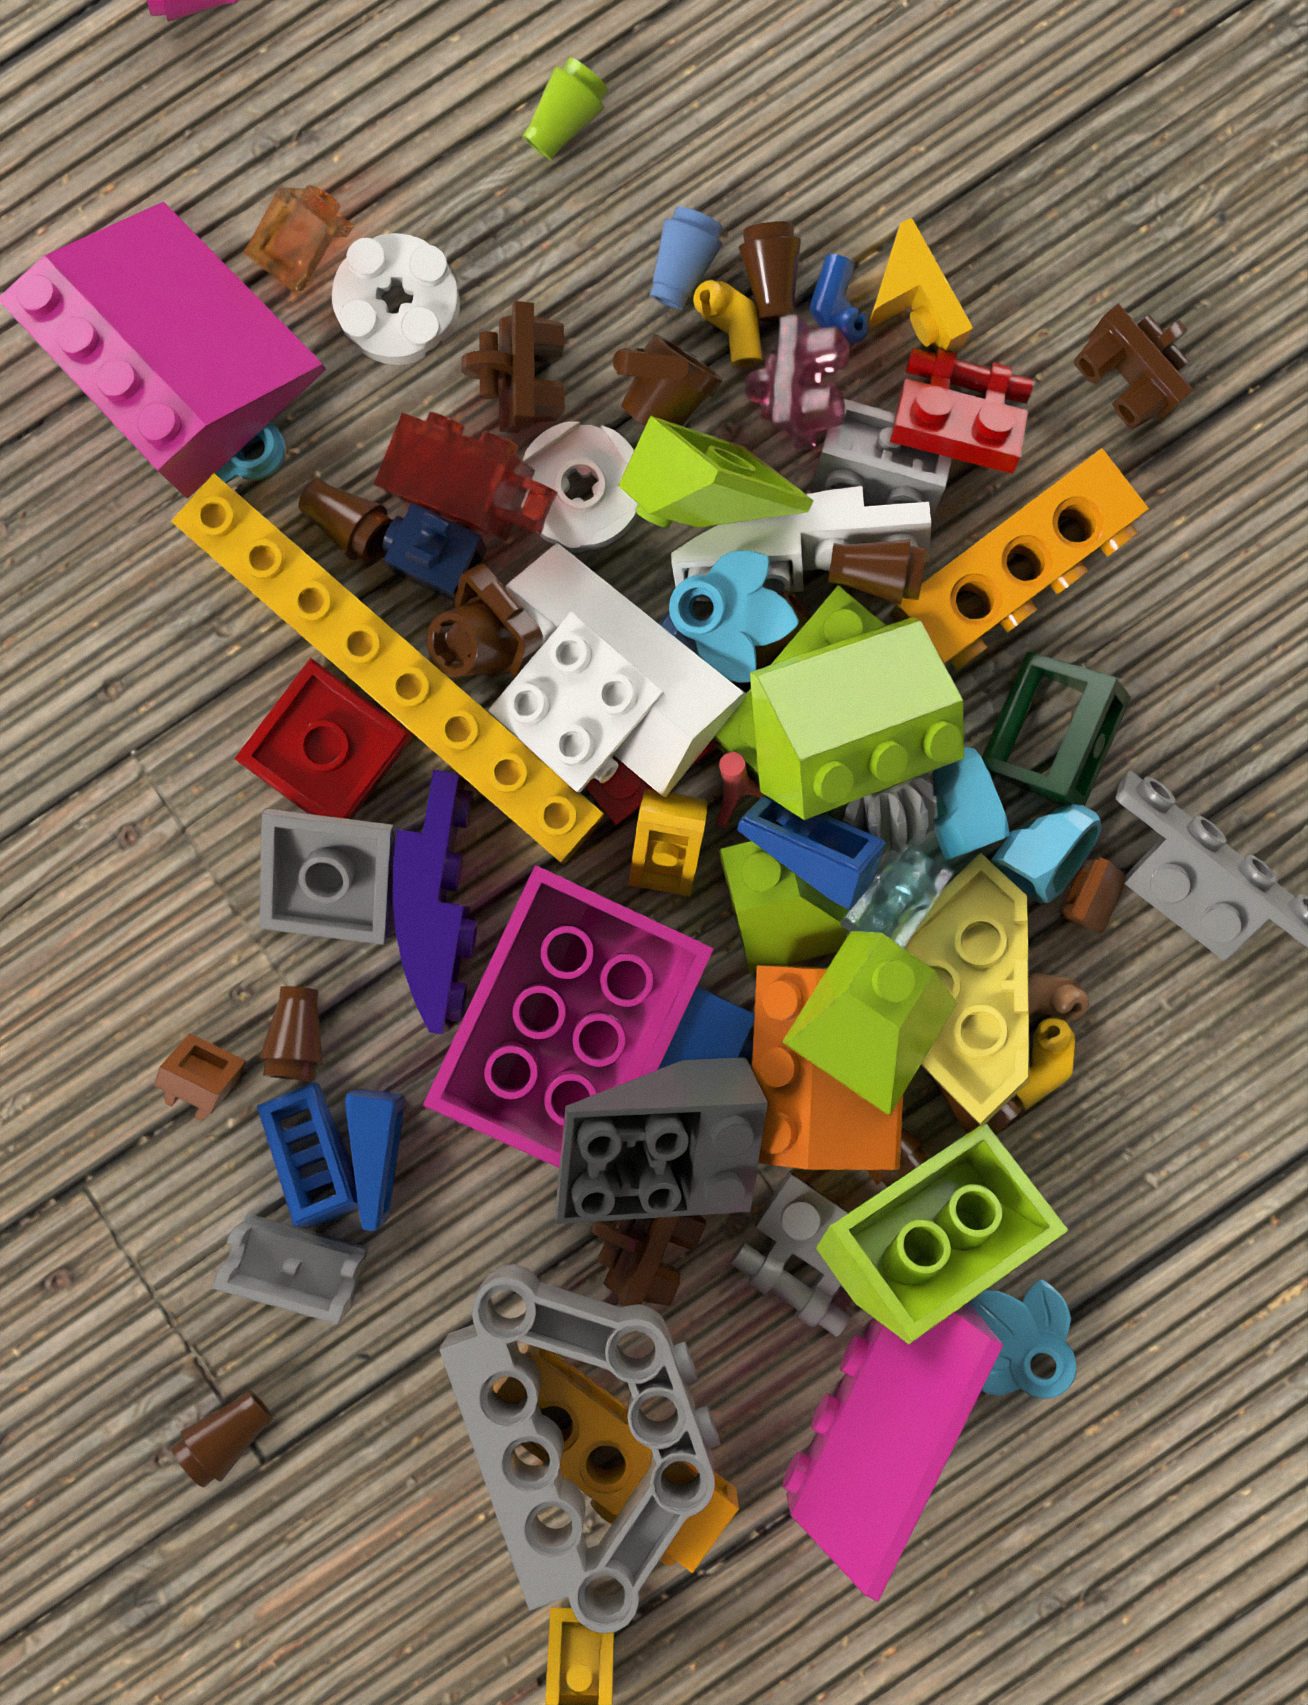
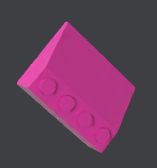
[0,201,327,499]
[423,865,714,1168]
[782,1303,1003,1602]

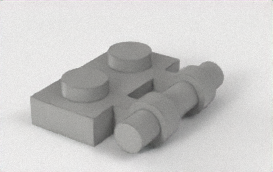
[730,1171,850,1337]

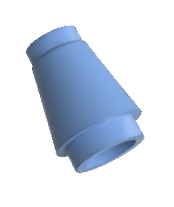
[649,207,722,310]

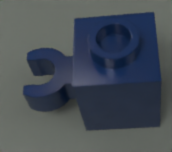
[382,503,487,602]

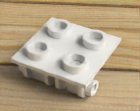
[488,611,665,793]

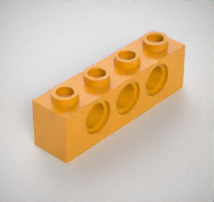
[889,448,1149,670]
[493,1344,739,1573]

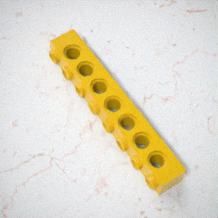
[171,473,606,865]

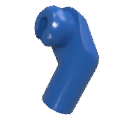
[810,254,869,348]

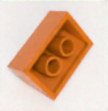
[752,965,903,1170]

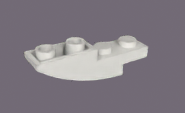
[671,486,931,602]

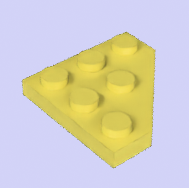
[891,853,1029,1127]

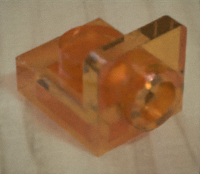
[244,185,353,291]

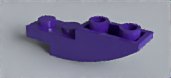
[393,770,478,1034]

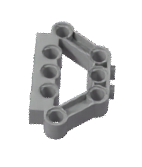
[439,1264,720,1633]

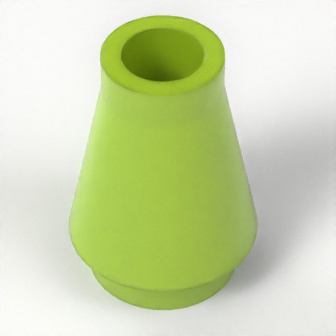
[522,57,609,161]

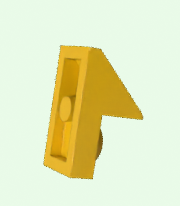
[869,217,973,352]
[628,789,708,896]
[545,1608,614,1705]

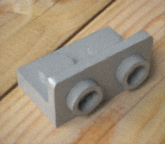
[810,397,952,521]

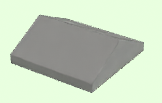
[259,808,395,945]

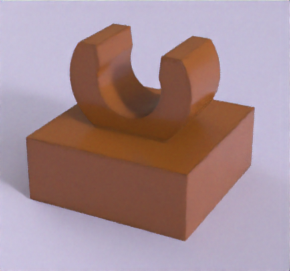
[154,1033,246,1121]

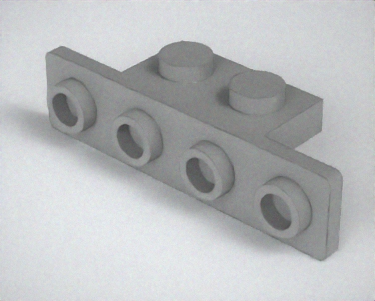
[1116,771,1308,961]

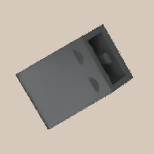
[555,1057,768,1224]

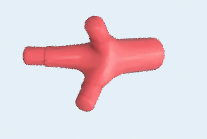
[716,752,764,827]

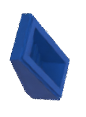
[738,795,886,910]
[257,1082,359,1228]
[345,1089,406,1231]

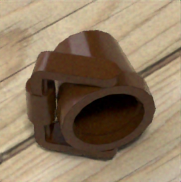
[612,334,723,427]
[427,564,543,678]

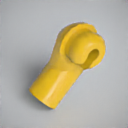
[693,280,762,368]
[1013,1017,1075,1111]

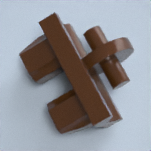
[461,301,565,434]
[1074,303,1194,430]
[590,1215,706,1306]

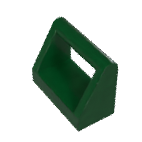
[981,652,1131,806]

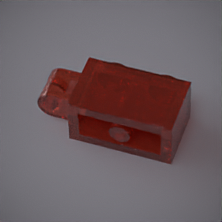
[373,411,558,541]

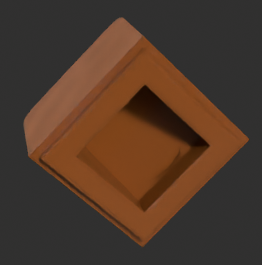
[1059,857,1125,933]

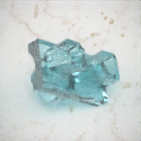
[839,845,955,948]

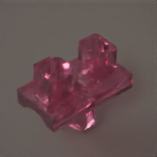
[744,314,849,450]

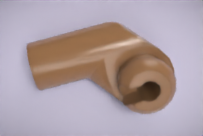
[1029,973,1089,1021]

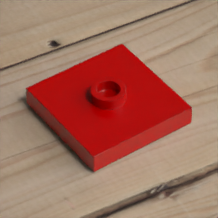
[234,657,415,819]

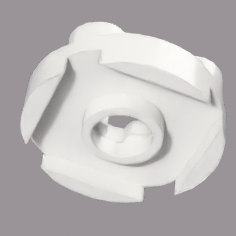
[332,233,460,365]
[518,422,638,553]

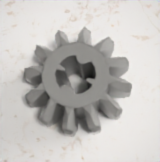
[827,772,937,853]

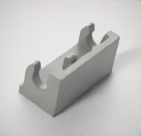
[212,1213,368,1325]

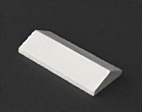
[506,543,747,797]

